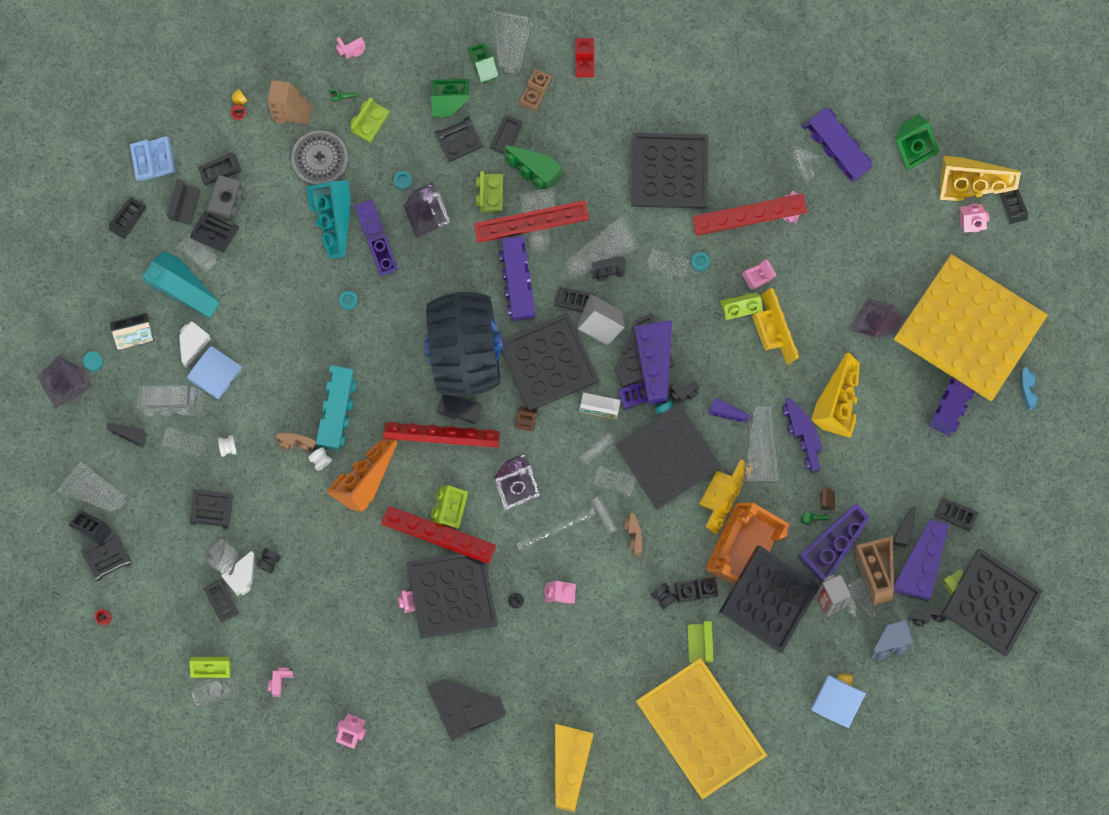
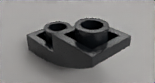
[437,394,482,424]
[674,577,718,603]
[908,609,949,626]

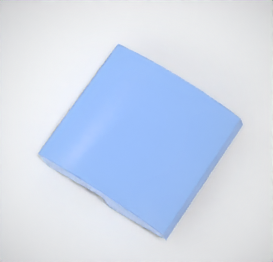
[130,136,176,181]
[187,346,242,399]
[811,675,866,728]

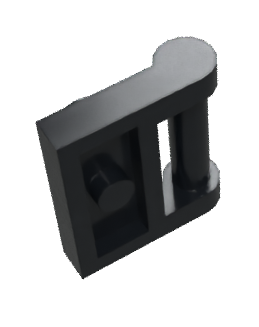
[435,117,483,162]
[190,212,239,253]
[591,256,626,281]
[190,489,233,529]
[81,533,132,581]

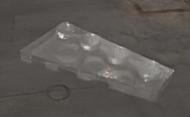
[563,215,640,281]
[743,406,779,483]

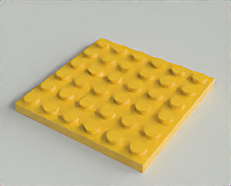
[894,254,1048,402]

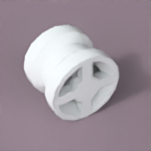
[218,435,237,457]
[308,447,333,471]

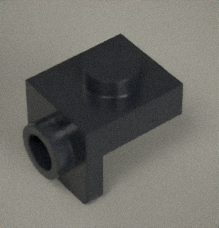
[669,380,699,404]

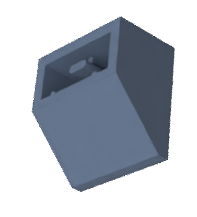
[870,620,913,660]

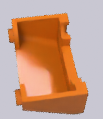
[706,503,790,584]

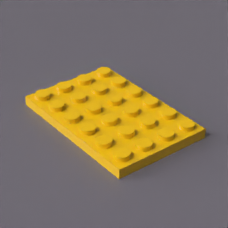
[636,658,767,800]

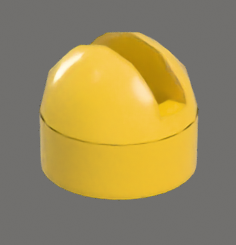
[232,89,248,105]
[837,674,853,685]

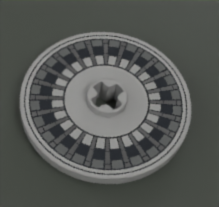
[291,130,348,185]

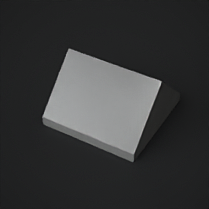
[576,294,625,345]

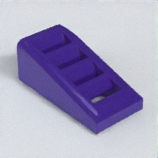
[617,382,647,410]
[708,398,750,423]

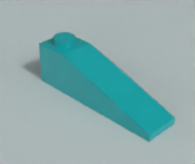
[306,180,351,259]
[142,251,220,318]

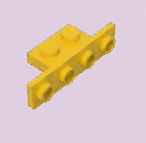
[752,288,799,365]
[699,460,751,535]

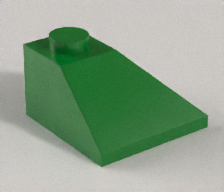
[431,79,469,118]
[895,114,939,170]

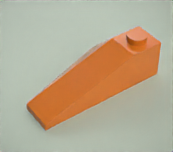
[326,439,398,512]

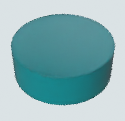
[393,171,412,190]
[691,252,710,271]
[339,291,358,310]
[83,351,103,371]
[654,400,674,415]

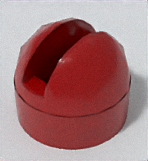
[231,104,246,120]
[95,609,112,625]

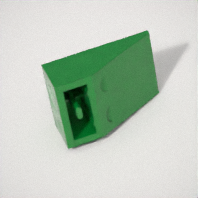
[505,145,562,194]

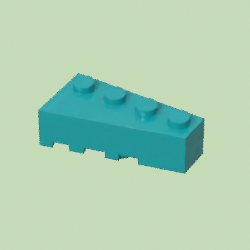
[316,365,358,451]

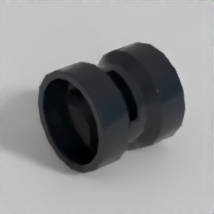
[255,548,282,574]
[650,583,678,610]

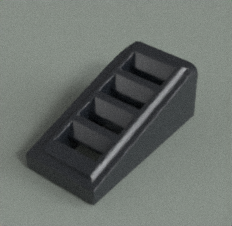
[198,152,242,185]
[999,189,1028,224]
[109,197,146,239]
[554,287,596,313]
[106,423,147,448]
[934,498,979,532]
[893,507,916,548]
[69,510,112,544]
[203,579,239,623]

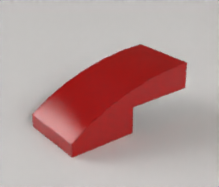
[575,38,594,77]

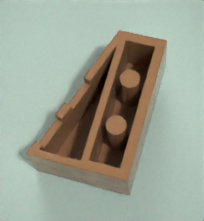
[268,80,312,125]
[855,536,894,605]

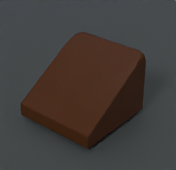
[515,406,538,431]
[820,487,835,510]

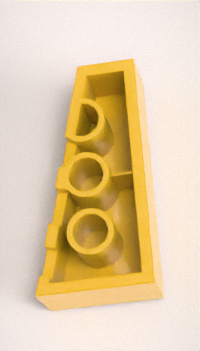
[555,724,594,812]

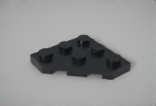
[615,313,675,388]
[427,679,505,741]

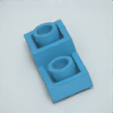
[1020,367,1038,411]

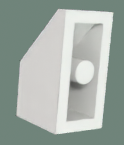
[179,321,211,368]
[221,551,256,596]

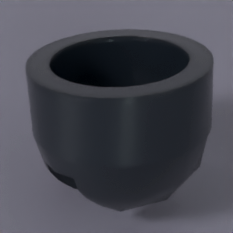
[508,593,524,609]

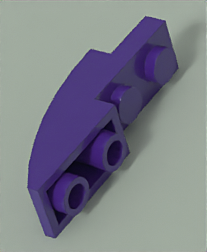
[354,199,398,276]
[782,398,823,474]

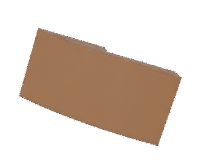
[519,69,552,112]
[275,433,317,452]
[625,513,642,556]

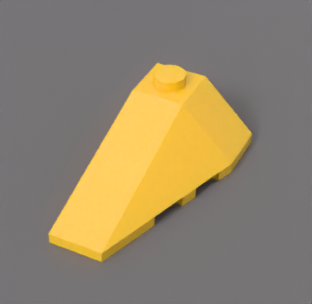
[939,156,1021,201]
[811,353,860,438]

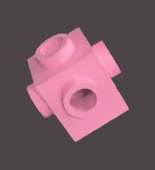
[960,204,989,233]
[336,714,366,749]

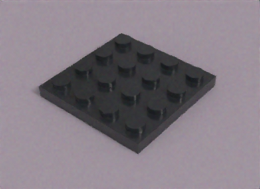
[631,133,708,209]
[501,312,599,411]
[615,403,721,509]
[719,545,820,653]
[942,548,1043,656]
[406,553,498,639]

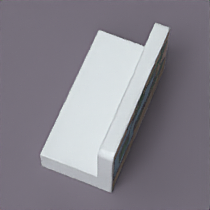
[579,393,621,420]

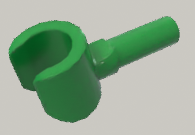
[329,89,356,102]
[801,512,829,525]

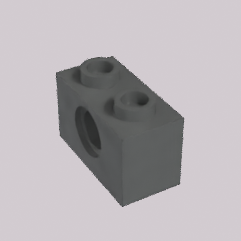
[208,175,244,221]

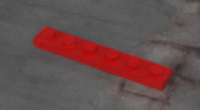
[692,193,808,236]
[473,200,589,243]
[383,422,500,448]
[381,506,497,564]

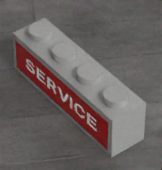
[816,574,851,617]

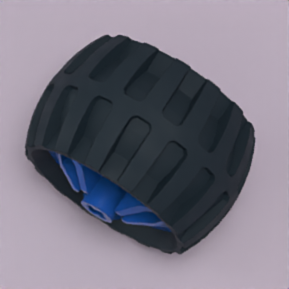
[424,292,503,396]

